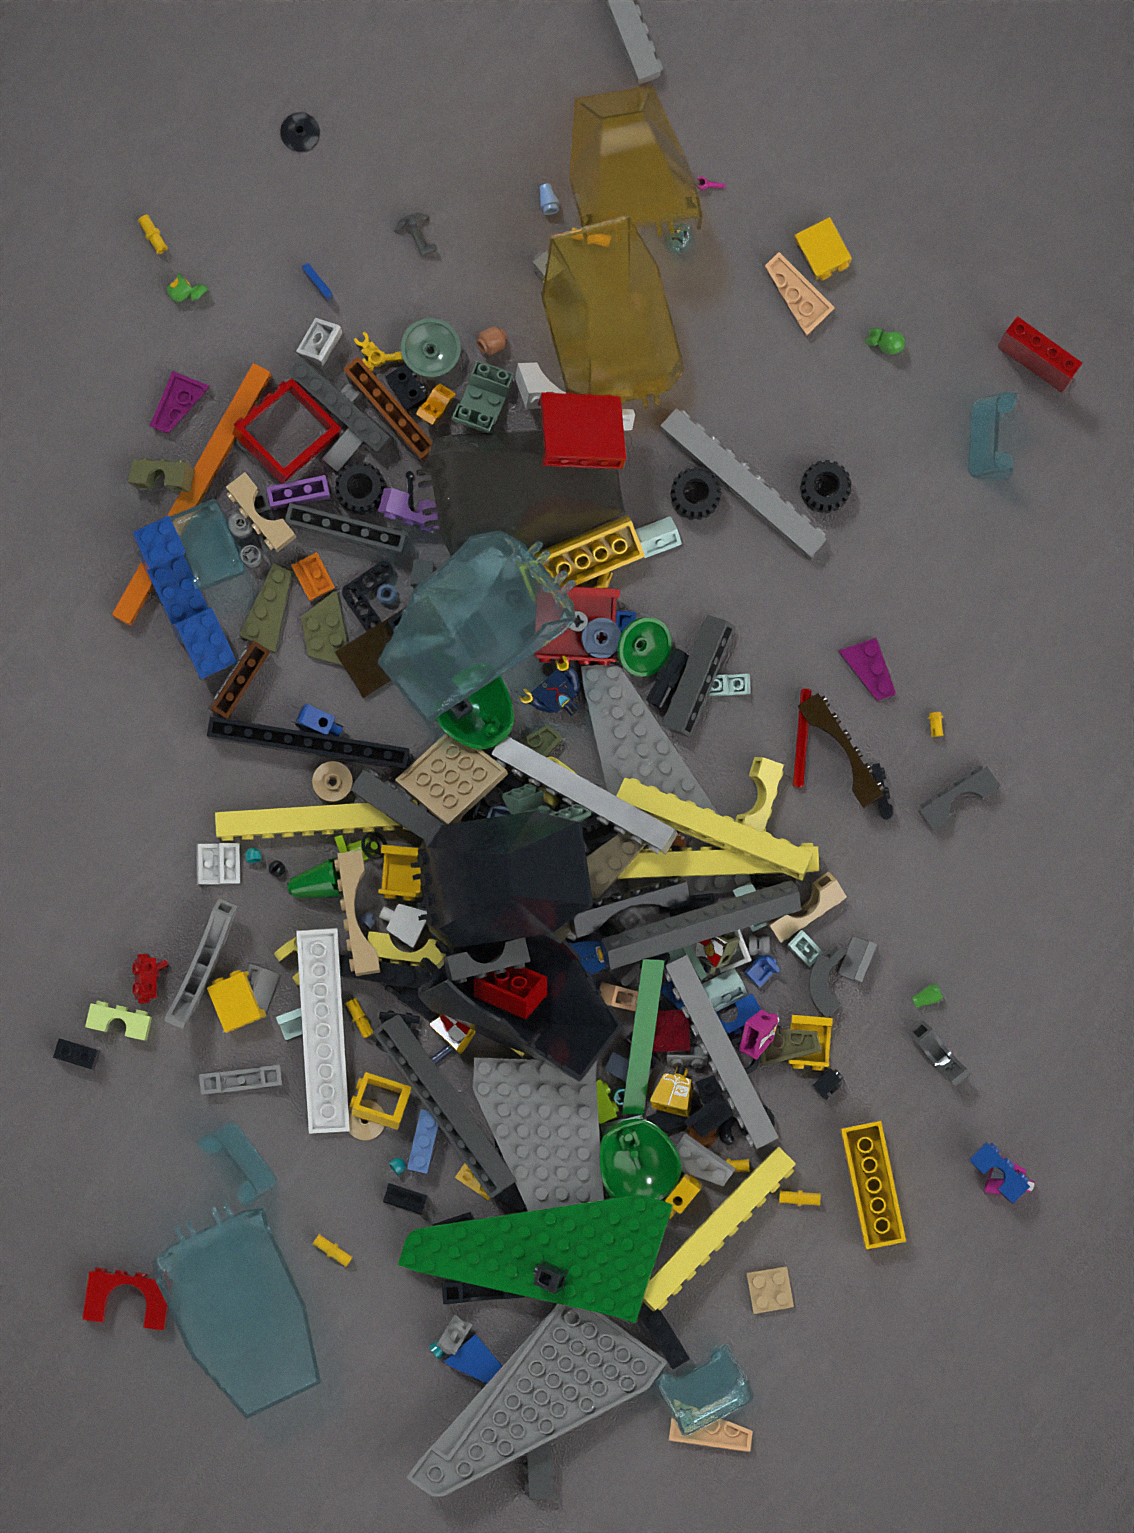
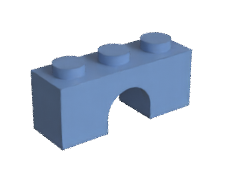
[407,1109,439,1174]

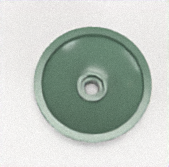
[401,318,461,378]

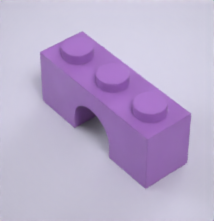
[378,488,445,532]

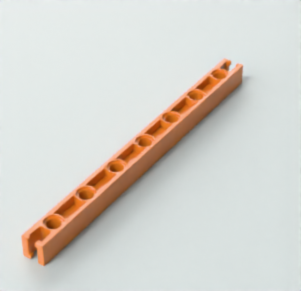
[112,363,272,627]

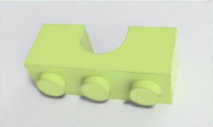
[85,1001,152,1041]

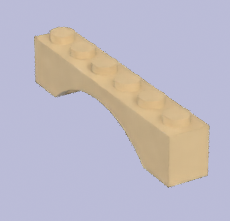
[334,850,380,976]

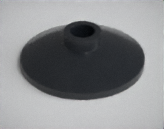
[280,113,320,152]

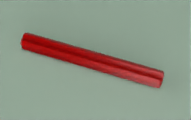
[793,688,812,788]

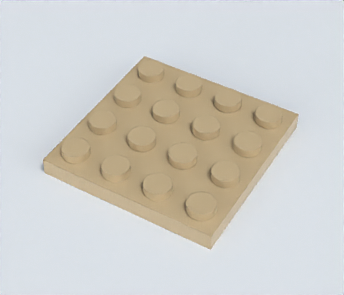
[395,733,508,825]

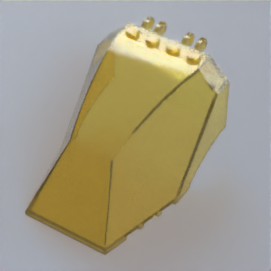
[569,85,703,250]
[541,215,684,408]

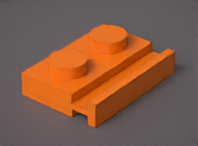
[291,552,335,601]

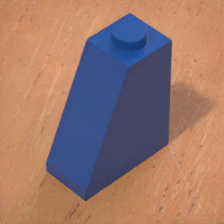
[444,1334,503,1383]

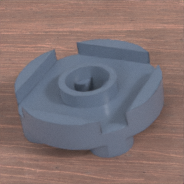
[581,618,621,658]

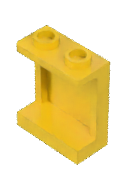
[793,217,852,281]
[378,845,423,901]
[207,969,266,1033]
[787,1015,833,1071]

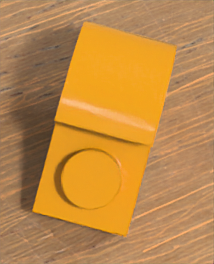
[416,383,456,425]

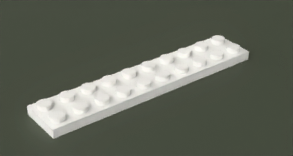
[296,928,350,1134]

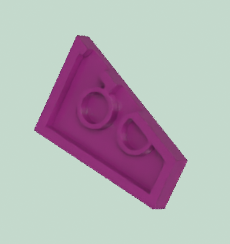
[150,371,210,434]
[838,638,896,701]

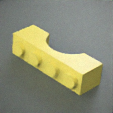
[735,757,784,832]
[368,931,446,967]

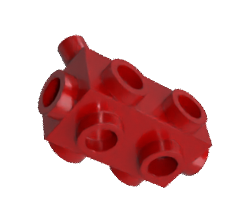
[132,954,169,1004]

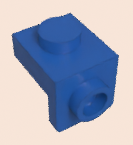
[744,956,780,987]

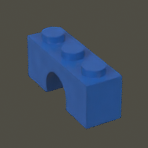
[716,993,761,1035]
[968,1142,1030,1204]

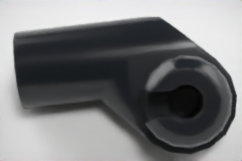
[719,1116,737,1145]

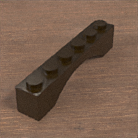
[798,693,885,809]

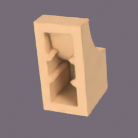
[600,982,638,1012]

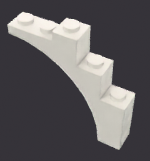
[515,362,635,431]

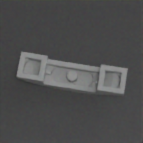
[199,1065,282,1095]

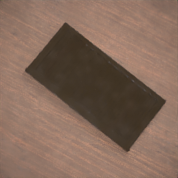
[335,594,455,698]

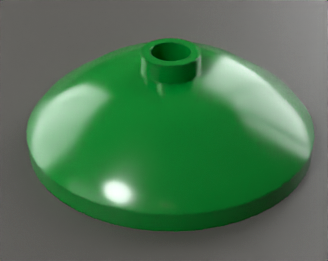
[617,617,672,677]

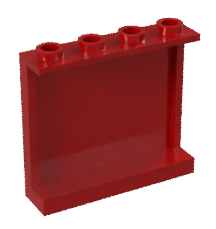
[997,316,1083,393]
[538,392,626,469]
[533,585,620,665]

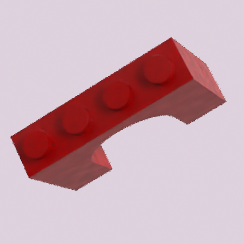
[82,1267,172,1331]

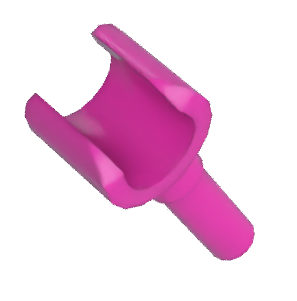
[697,176,725,191]

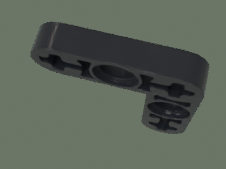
[342,561,393,632]

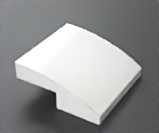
[196,843,240,885]

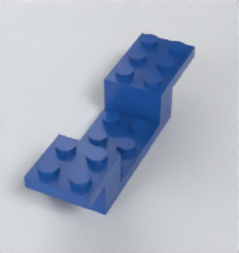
[131,516,237,679]

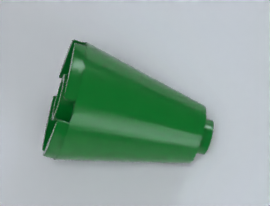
[287,858,344,898]

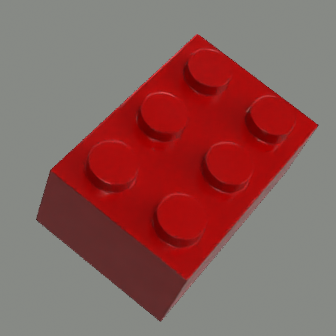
[473,954,547,1019]

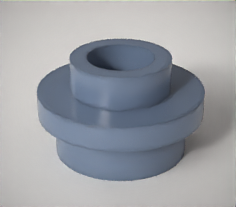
[377,584,397,604]

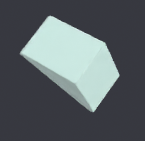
[787,930,823,967]

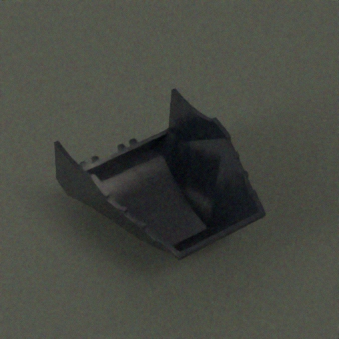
[411,810,593,949]
[414,934,623,1082]

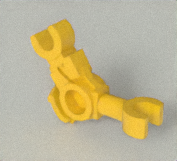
[354,332,405,371]

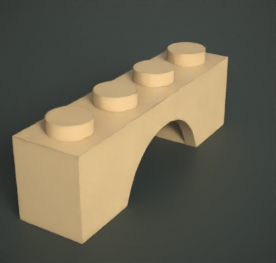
[226,472,296,552]
[765,872,847,943]

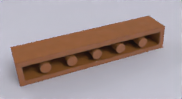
[343,357,437,463]

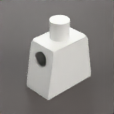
[379,904,427,949]

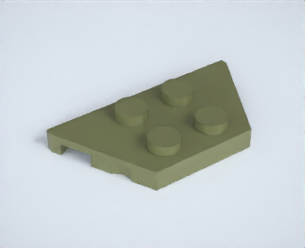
[301,591,347,665]

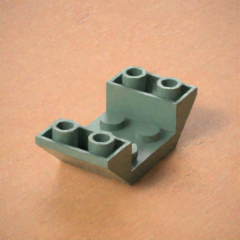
[451,360,514,433]
[502,784,591,822]

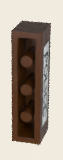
[208,640,271,719]

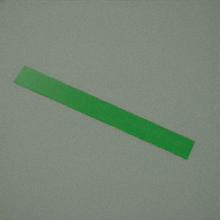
[622,959,664,1115]

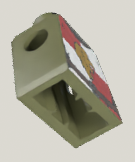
[695,932,740,973]

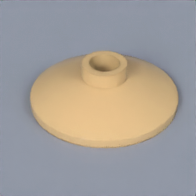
[312,761,353,802]
[348,1100,385,1140]

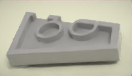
[675,1133,736,1186]

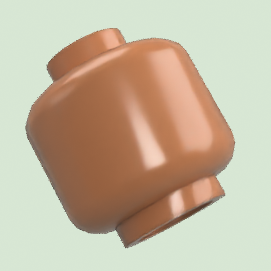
[476,326,507,356]

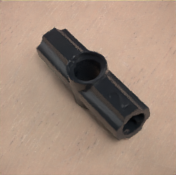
[646,647,689,709]

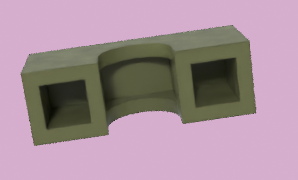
[128,458,195,492]

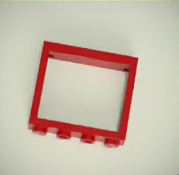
[232,378,342,484]

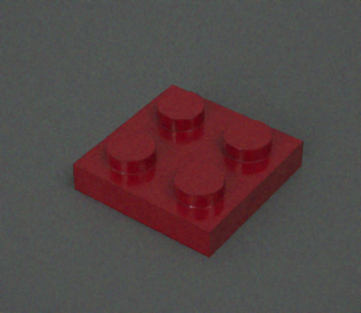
[652,1010,690,1052]

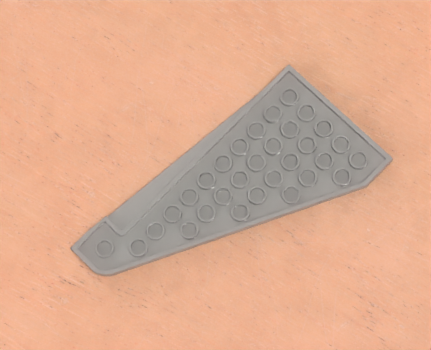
[581,663,751,895]
[473,1058,604,1211]
[406,1304,668,1497]

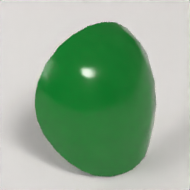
[435,664,514,749]
[600,1119,681,1200]

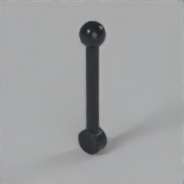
[406,471,414,512]

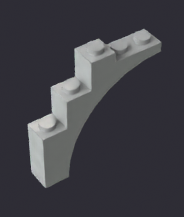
[164,899,238,1029]

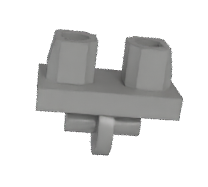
[437,1315,472,1355]

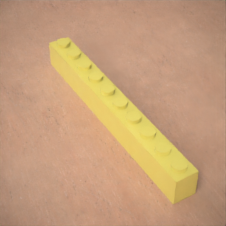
[616,778,813,881]
[215,800,418,841]
[617,843,819,879]
[643,1147,796,1311]

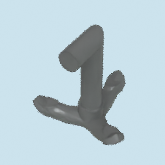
[394,213,437,257]

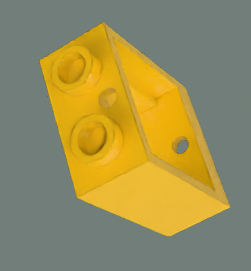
[349,1072,412,1130]

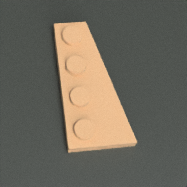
[765,252,835,337]
[668,1399,753,1452]

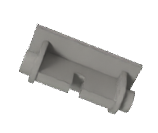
[667,1046,708,1068]

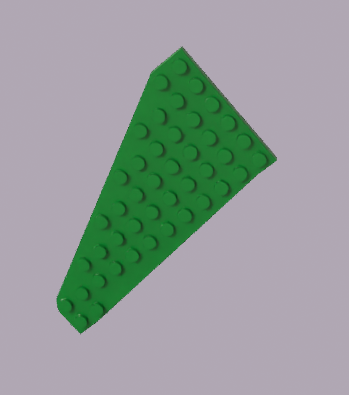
[397,1194,674,1323]

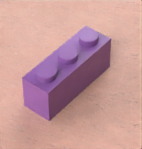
[266,475,331,511]

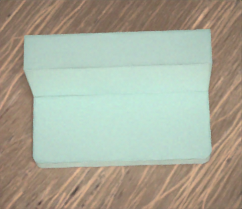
[635,516,682,558]
[702,968,748,1012]
[276,1008,303,1040]

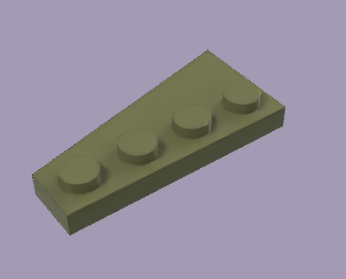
[239,564,292,653]

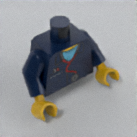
[518,656,580,716]

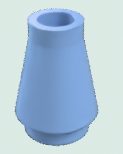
[539,183,560,215]

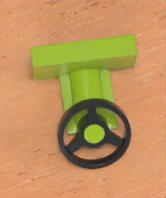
[334,832,387,861]

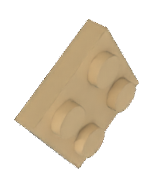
[746,1266,794,1314]

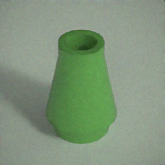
[912,983,944,1008]

